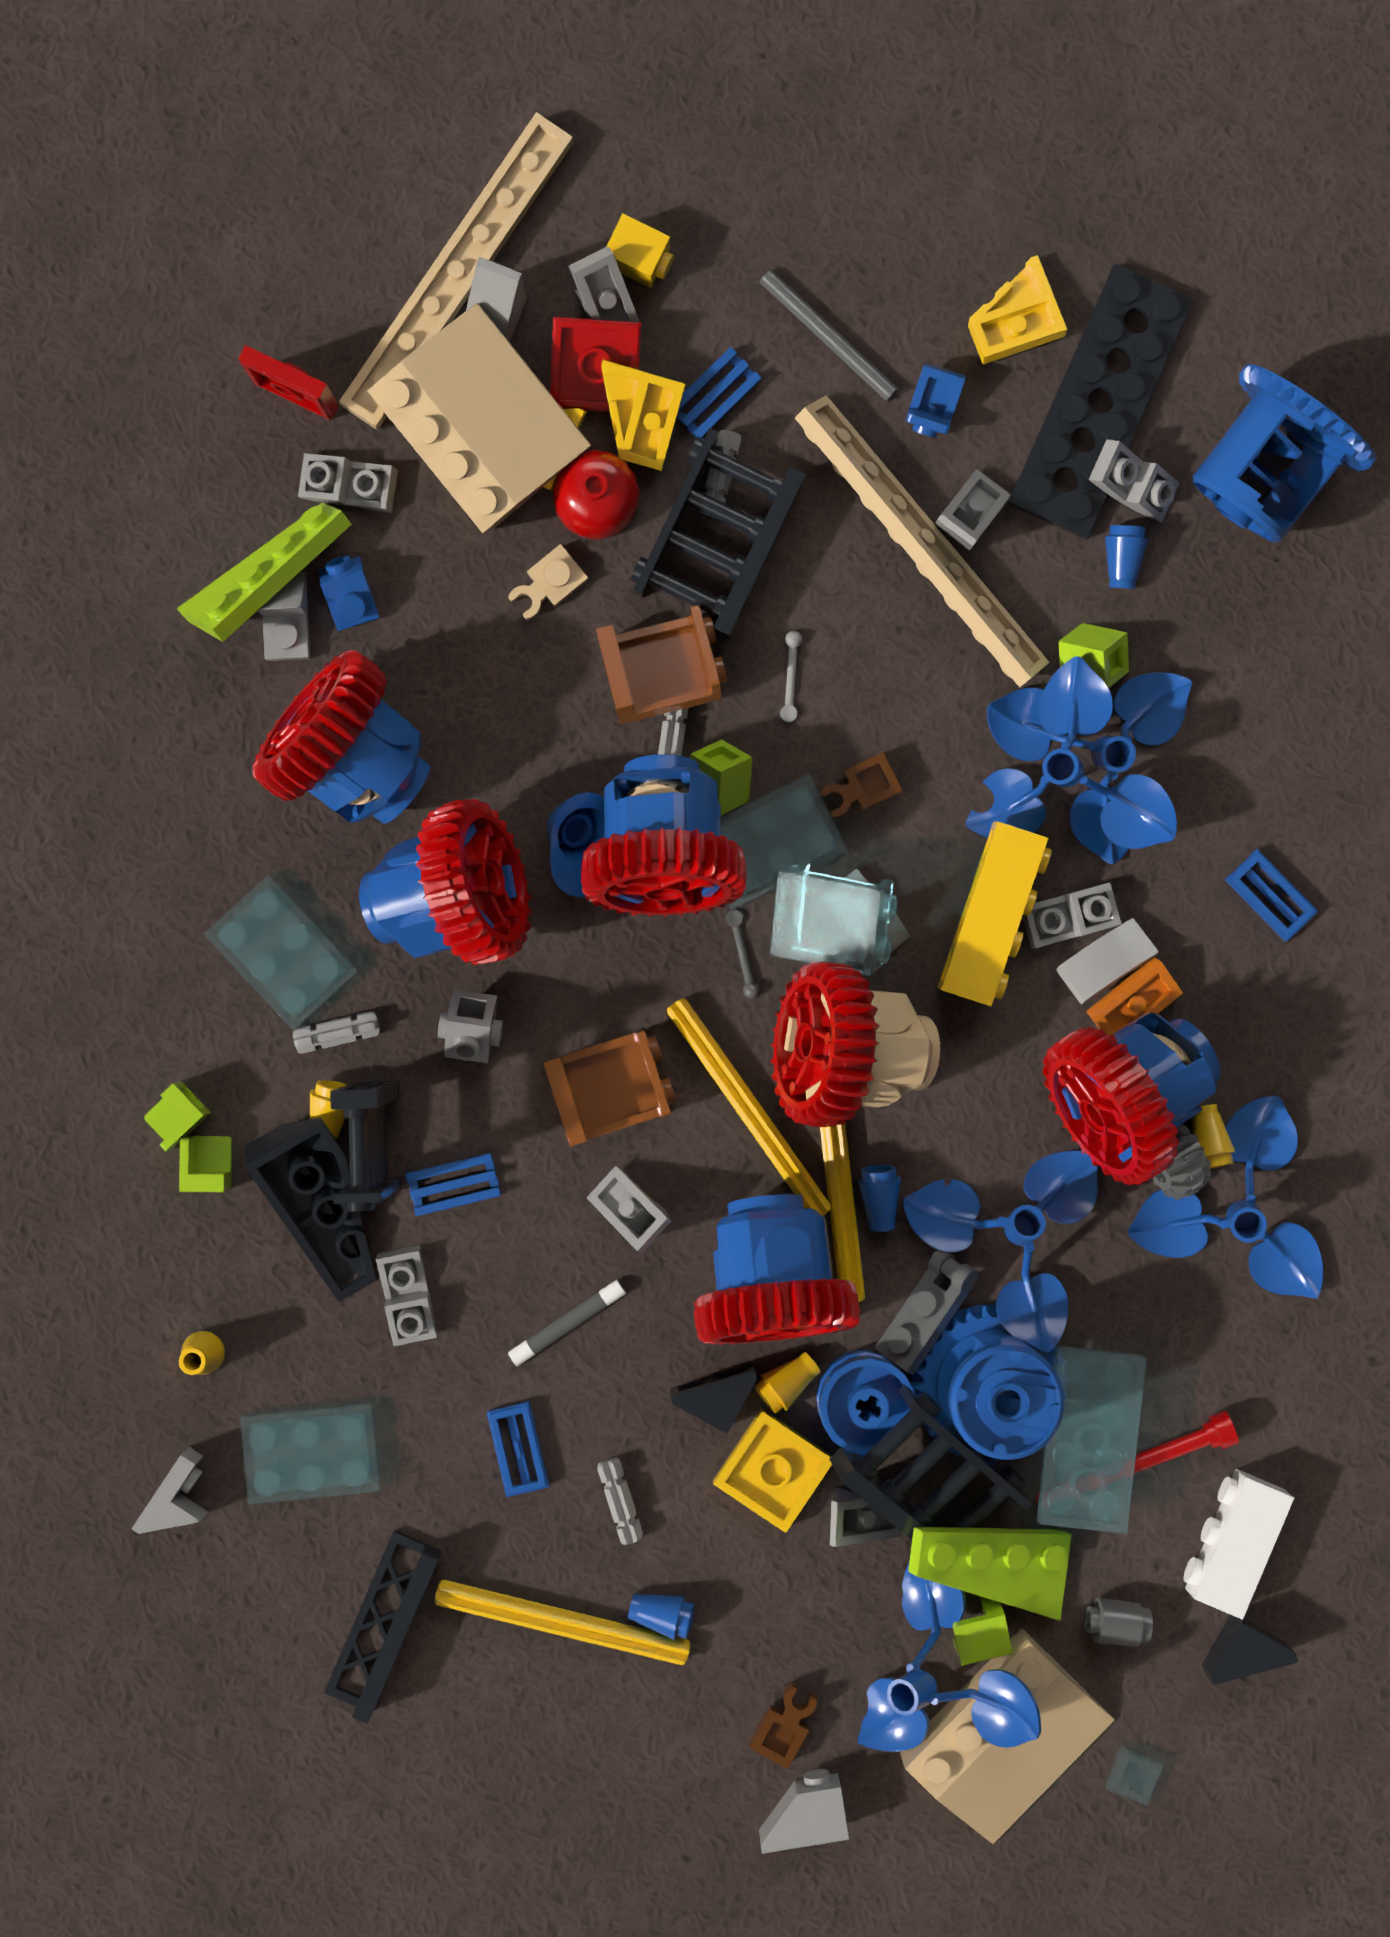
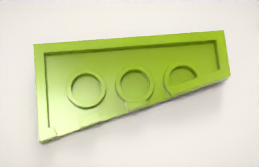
[177,502,352,642]
[908,1527,1072,1621]

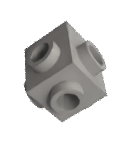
[438,989,503,1063]

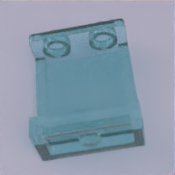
[770,860,898,976]

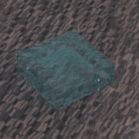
[1105,1745,1163,1805]

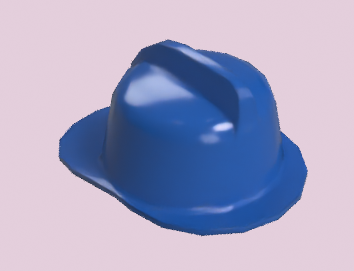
[546,792,604,898]

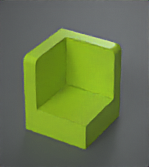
[1059,623,1129,688]
[690,739,752,815]
[144,1081,211,1152]
[179,1136,232,1192]
[952,1596,1013,1666]

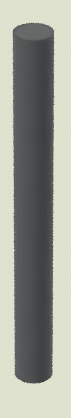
[759,269,898,402]

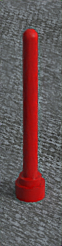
[1036,1410,1239,1507]

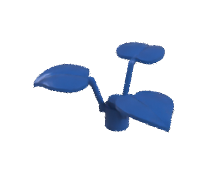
[965,656,1177,849]
[987,672,1192,864]
[1128,1095,1323,1299]
[903,1151,1098,1353]
[858,1563,1041,1752]

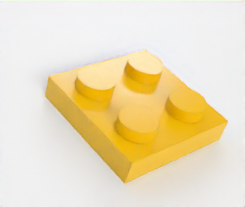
[713,1408,832,1533]

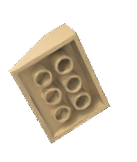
[367,303,592,533]
[900,1628,1115,1844]

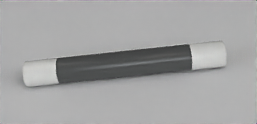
[508,1279,626,1367]

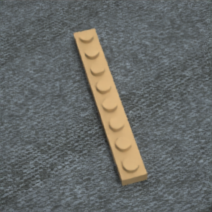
[339,112,573,431]
[795,395,1050,687]

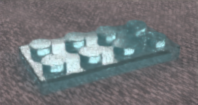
[1036,1345,1147,1534]

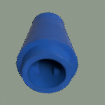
[1105,525,1149,589]
[857,1164,901,1232]
[628,1593,695,1640]

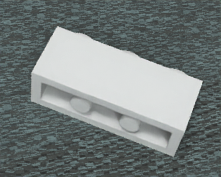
[1184,1469,1294,1620]

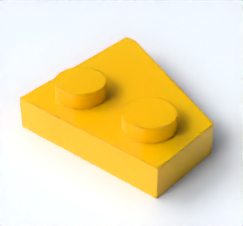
[968,255,1067,364]
[601,359,685,471]

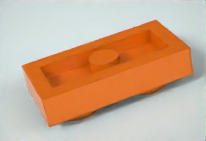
[1086,957,1183,1035]

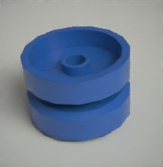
[816,1349,915,1456]

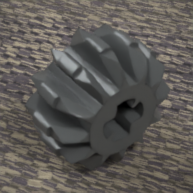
[1152,1124,1211,1200]

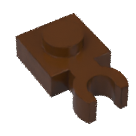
[819,752,903,818]
[749,1681,817,1769]

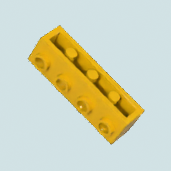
[937,821,1052,1006]

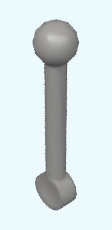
[780,631,802,722]

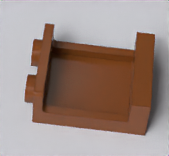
[596,605,727,725]
[543,1029,677,1147]

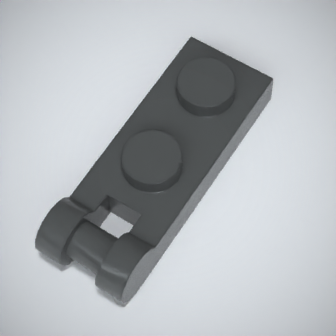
[875,1250,978,1375]

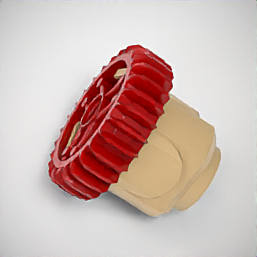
[770,961,940,1128]

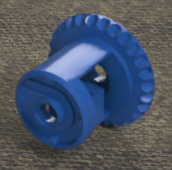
[1192,364,1377,543]
[911,1304,1068,1462]

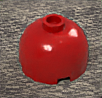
[552,449,640,540]

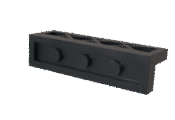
[324,1530,442,1724]

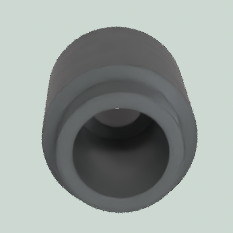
[1084,1598,1153,1647]

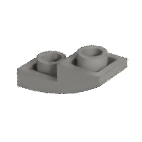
[1089,440,1179,523]
[298,453,398,513]
[1022,883,1122,949]
[1056,918,1159,1005]
[376,1245,437,1346]

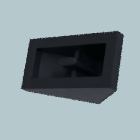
[670,1364,757,1434]
[1202,1615,1298,1685]

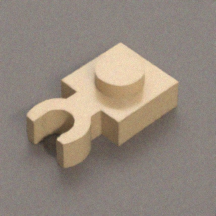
[508,544,589,621]

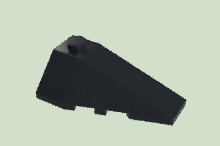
[244,1118,376,1302]

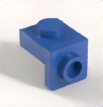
[906,362,966,437]
[319,556,380,631]

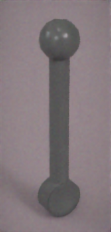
[726,910,760,999]

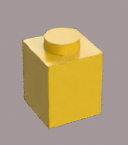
[606,213,674,288]

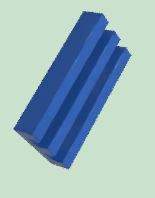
[676,347,761,438]
[1224,849,1318,942]
[405,1152,502,1216]
[486,1400,549,1497]

